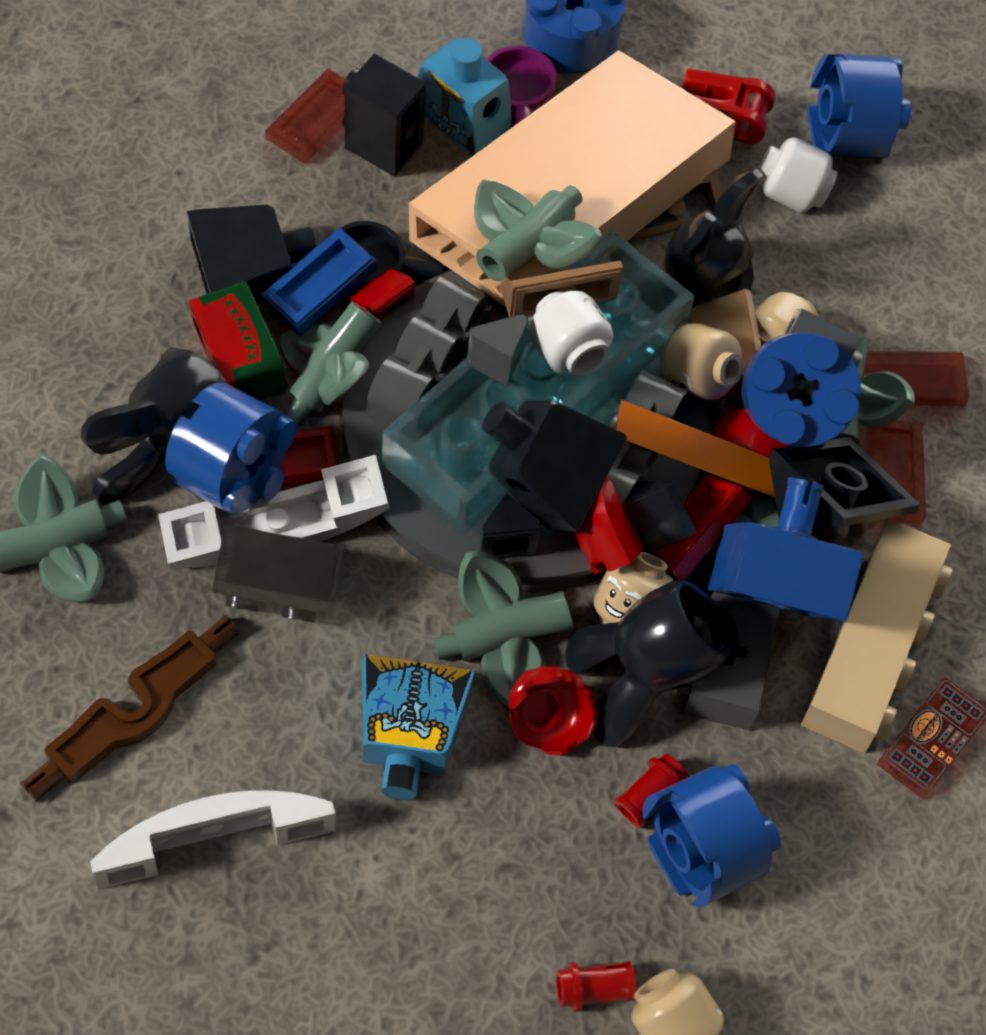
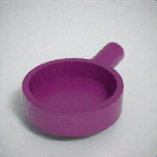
[486,46,556,126]

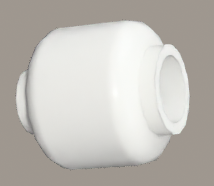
[759,137,838,213]
[528,291,614,376]

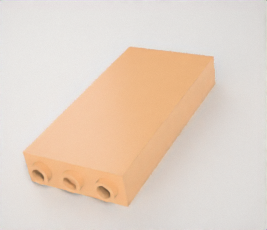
[409,50,735,320]

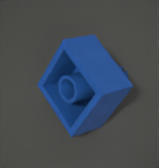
[708,477,864,621]

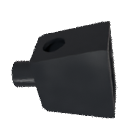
[187,204,316,304]
[482,400,627,532]

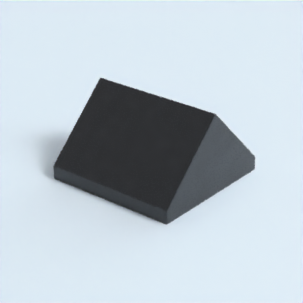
[768,437,921,531]

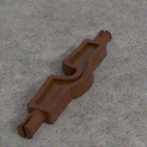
[20,615,240,802]

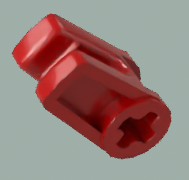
[682,69,776,145]

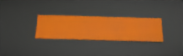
[616,400,775,498]

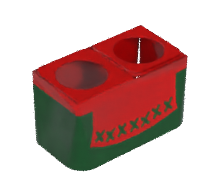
[189,280,288,400]

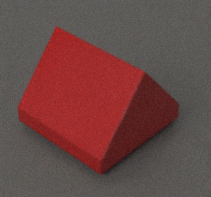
[349,268,415,321]

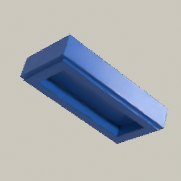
[261,227,378,337]

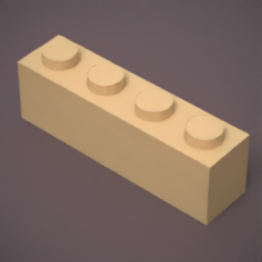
[801,518,953,753]

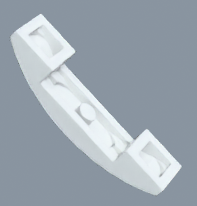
[158,455,390,568]
[90,790,336,890]

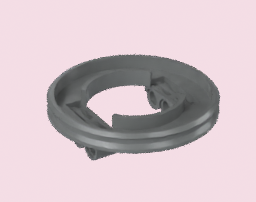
[342,270,708,592]

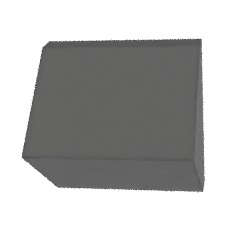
[467,315,527,387]

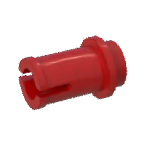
[613,754,689,829]
[556,961,636,1012]

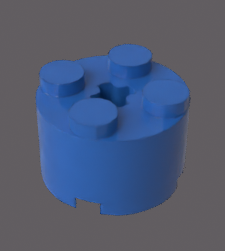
[522,0,625,74]
[807,54,911,158]
[741,333,861,447]
[165,382,298,515]
[642,764,781,907]

